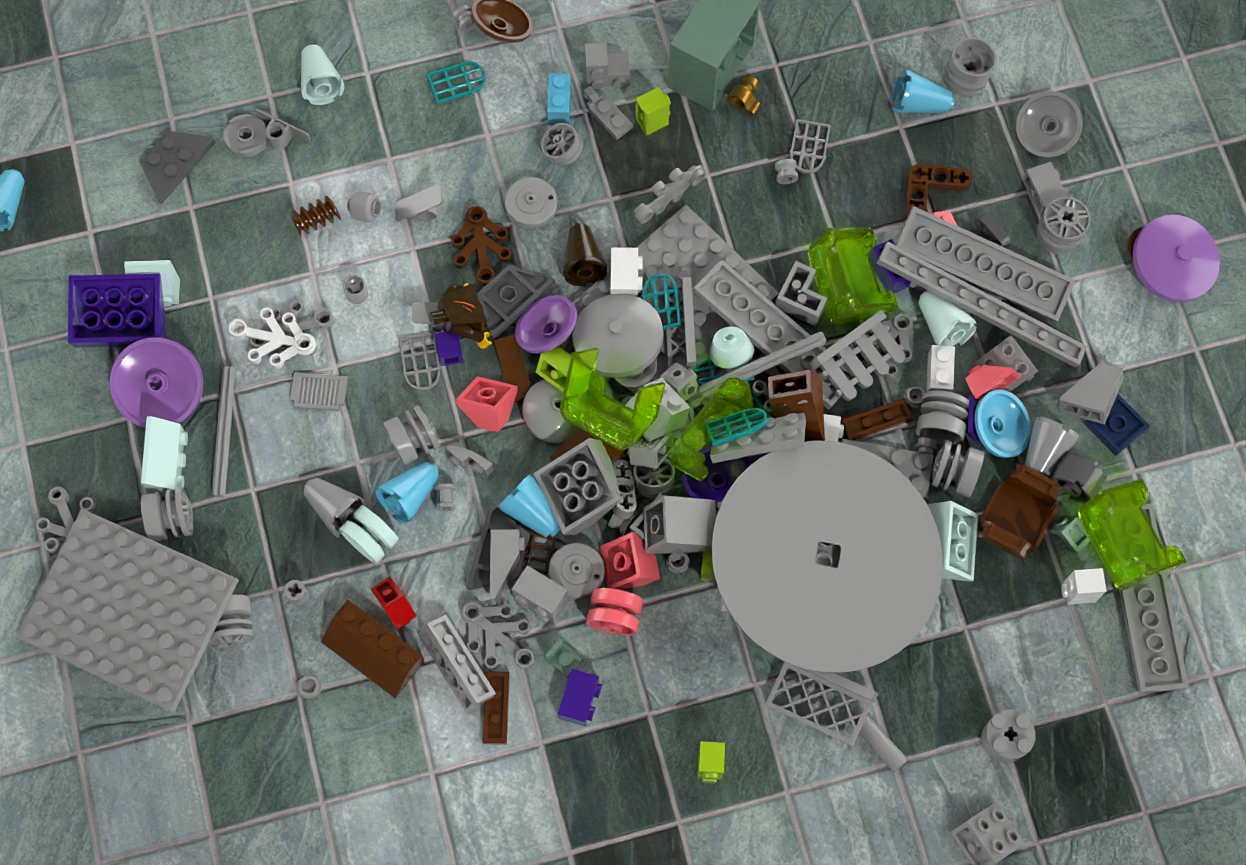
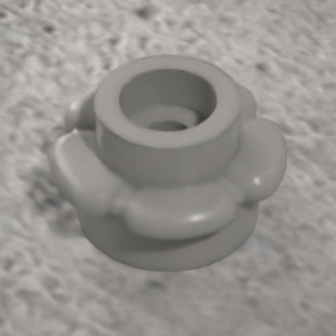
[904,386,925,408]
[915,438,938,454]
[666,553,689,573]

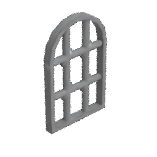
[790,119,831,174]
[399,332,441,391]

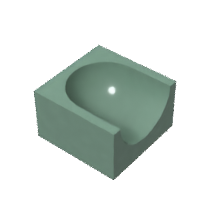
[668,0,761,111]

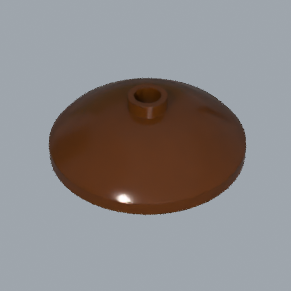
[471,0,533,43]

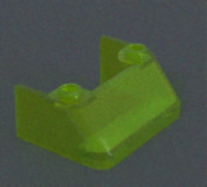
[560,348,666,450]

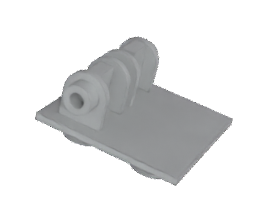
[975,335,1038,392]

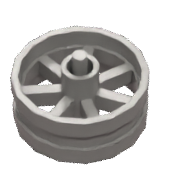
[541,123,583,166]
[633,459,675,498]

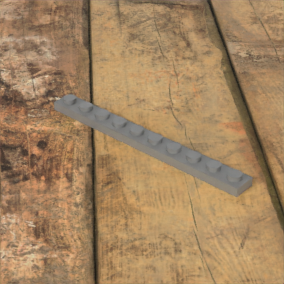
[877,242,1087,368]

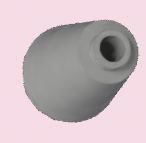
[1025,416,1080,477]
[304,478,367,537]

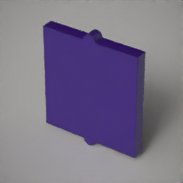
[968,394,982,445]

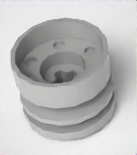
[943,37,997,96]
[1036,197,1091,255]
[916,391,969,445]
[383,405,440,465]
[931,440,985,498]
[141,487,193,542]
[207,595,255,648]

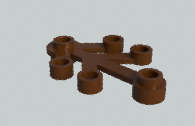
[451,206,512,286]

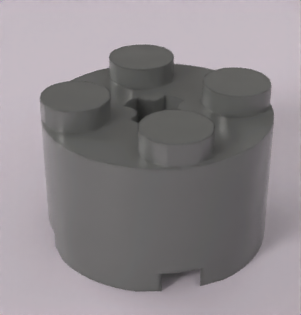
[1051,452,1108,504]

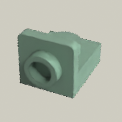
[1050,515,1093,553]
[545,638,583,678]

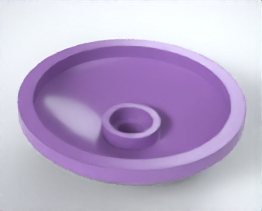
[515,295,577,353]

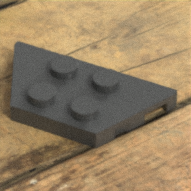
[140,131,216,204]
[477,264,555,340]
[466,503,530,590]

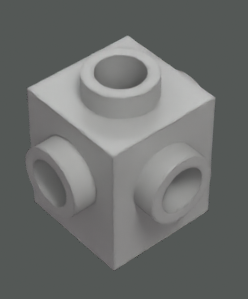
[660,362,699,401]

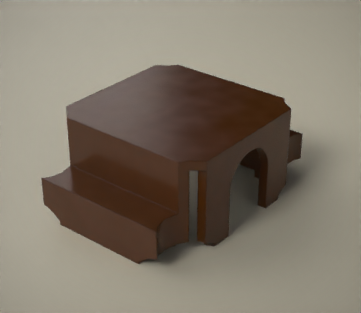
[977,463,1063,561]

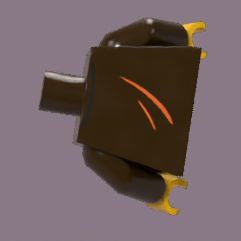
[429,283,492,349]

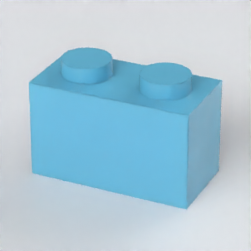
[547,73,571,125]

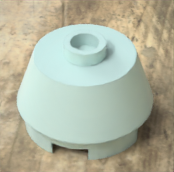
[709,326,754,372]

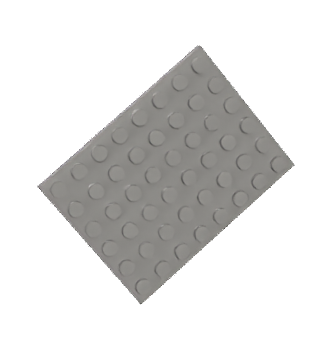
[571,205,779,396]
[17,508,239,713]

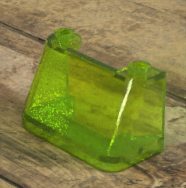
[808,227,898,325]
[668,378,754,482]
[1079,479,1187,590]

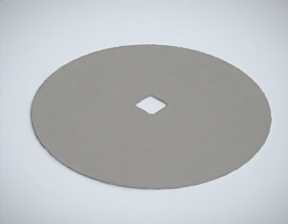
[712,441,943,673]

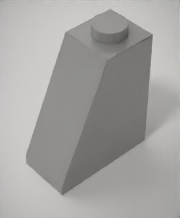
[1060,363,1123,425]

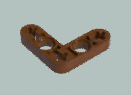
[905,164,973,220]

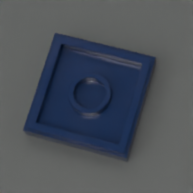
[1084,394,1150,456]

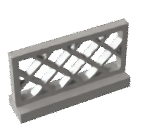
[765,662,878,746]

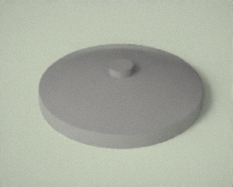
[572,294,664,378]

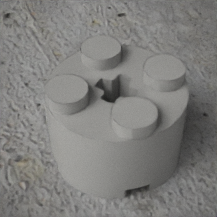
[981,710,1035,763]

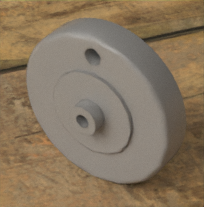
[505,177,558,229]
[548,542,605,600]

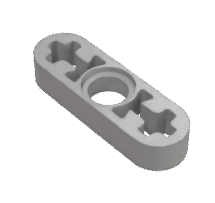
[612,459,636,519]

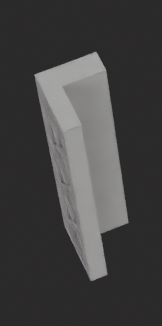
[664,277,696,370]
[419,615,496,715]

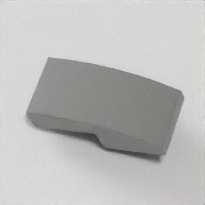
[446,445,494,477]

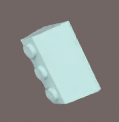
[141,416,188,497]
[928,501,978,582]

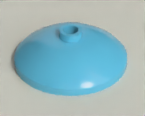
[975,390,1031,458]

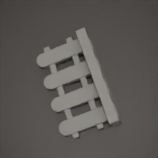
[808,310,905,401]

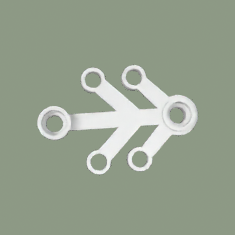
[229,308,316,369]

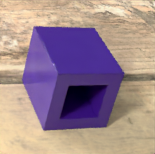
[435,329,464,366]

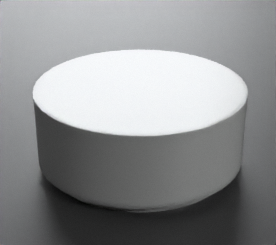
[297,675,322,700]

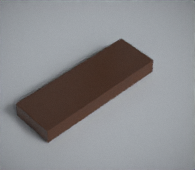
[493,334,531,403]
[840,398,913,441]
[483,671,510,745]

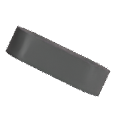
[975,213,1011,248]

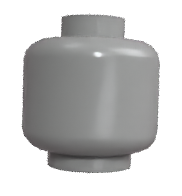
[347,192,382,221]

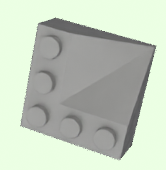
[533,438,622,535]

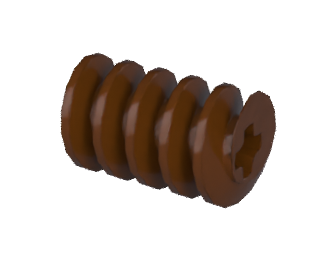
[292,195,341,237]

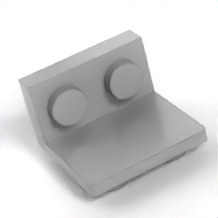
[950,802,1024,865]

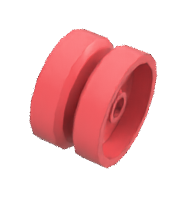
[586,588,643,635]

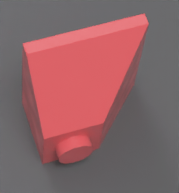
[965,365,1022,400]
[456,376,518,432]
[600,532,660,590]

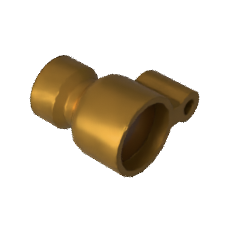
[727,74,760,116]

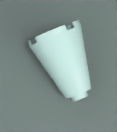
[301,45,344,105]
[918,290,977,347]

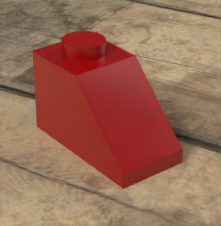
[370,577,417,629]

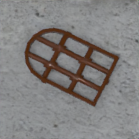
[521,532,566,574]

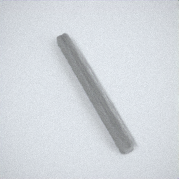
[698,332,826,398]
[212,366,236,497]

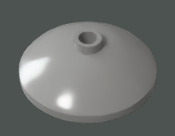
[1016,91,1083,157]
[522,379,591,444]

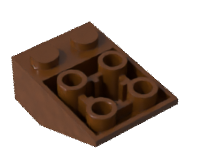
[768,369,825,442]

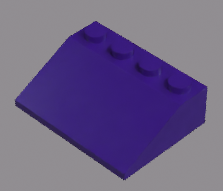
[68,274,166,348]

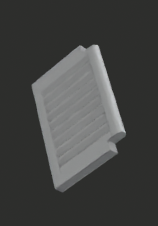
[290,372,348,411]

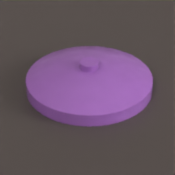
[1133,215,1220,302]
[110,338,203,428]

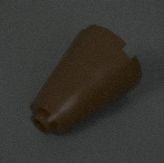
[563,223,607,287]

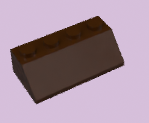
[321,599,425,699]

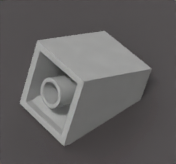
[643,496,718,554]

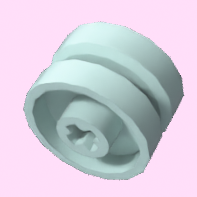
[338,505,399,564]

